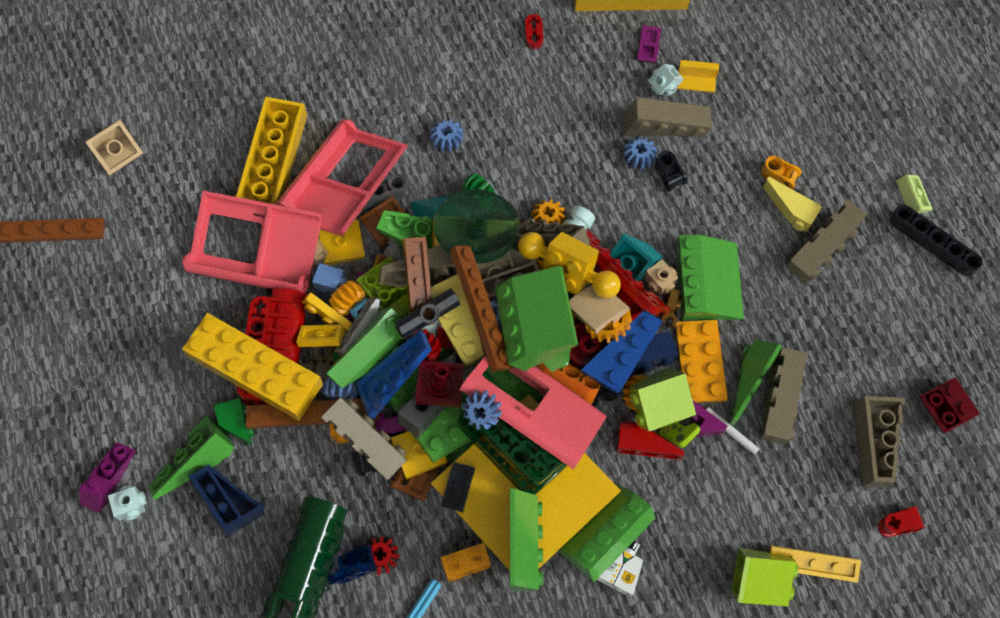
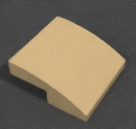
[569,285,630,334]

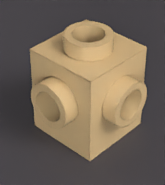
[644,259,678,297]

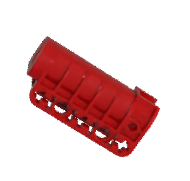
[586,230,670,323]
[237,288,306,406]

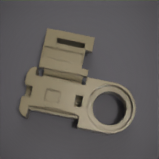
[299,346,334,384]

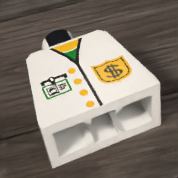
[597,541,643,597]

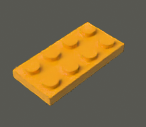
[675,320,728,403]

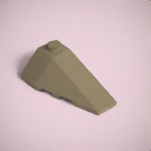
[379,244,460,287]

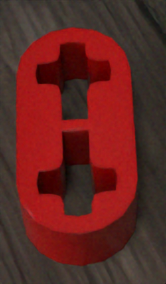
[525,14,543,49]

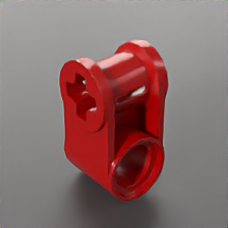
[878,506,925,537]

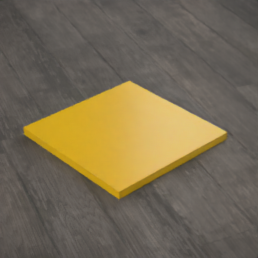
[431,395,621,571]

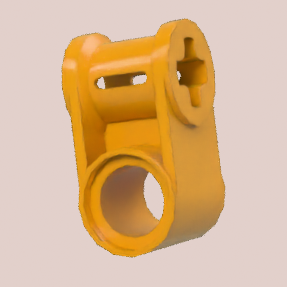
[760,156,802,189]

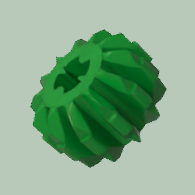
[461,173,495,207]

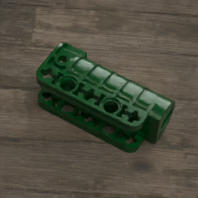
[458,371,568,495]
[260,496,347,618]

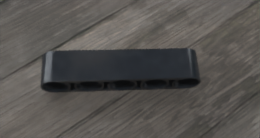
[889,205,983,276]

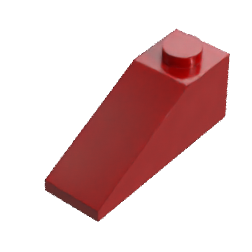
[616,421,684,460]

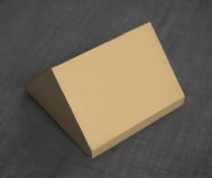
[85,119,143,175]

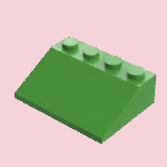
[676,235,744,320]
[495,266,578,371]
[558,481,656,582]
[510,489,543,592]

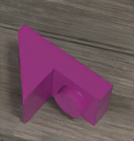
[688,401,728,438]

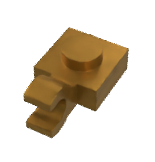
[661,289,682,329]

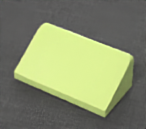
[896,175,932,214]

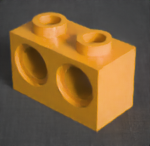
[441,543,491,583]

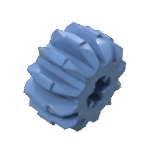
[430,118,463,153]
[623,135,657,171]
[322,377,360,400]
[462,390,502,430]

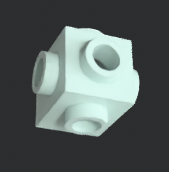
[648,64,684,95]
[108,486,147,521]

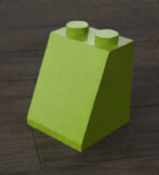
[629,368,696,432]
[731,547,798,607]

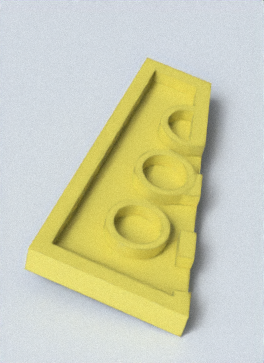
[431,274,484,367]

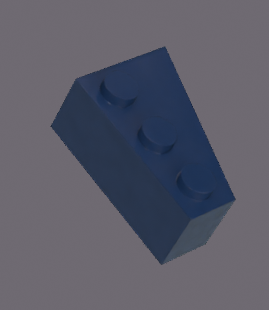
[630,331,678,376]
[189,464,264,538]

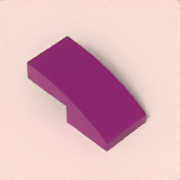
[637,25,661,63]

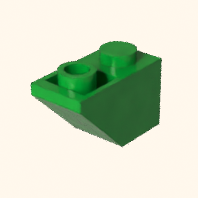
[214,398,255,445]

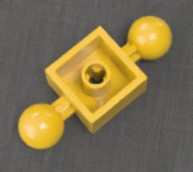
[518,232,621,299]

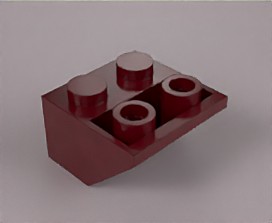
[919,377,980,434]

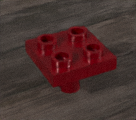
[415,360,464,408]

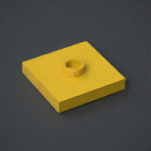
[319,219,365,265]
[391,431,448,480]

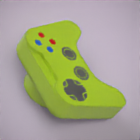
[659,421,700,448]

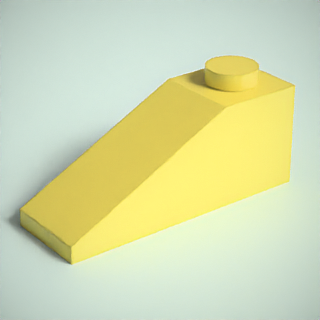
[763,177,822,232]

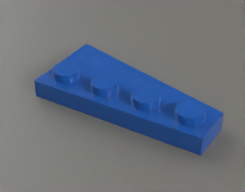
[581,310,663,394]
[356,330,432,419]

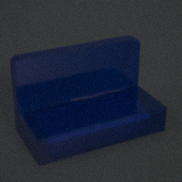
[328,544,376,585]

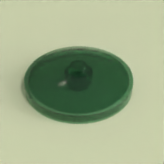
[434,189,519,264]

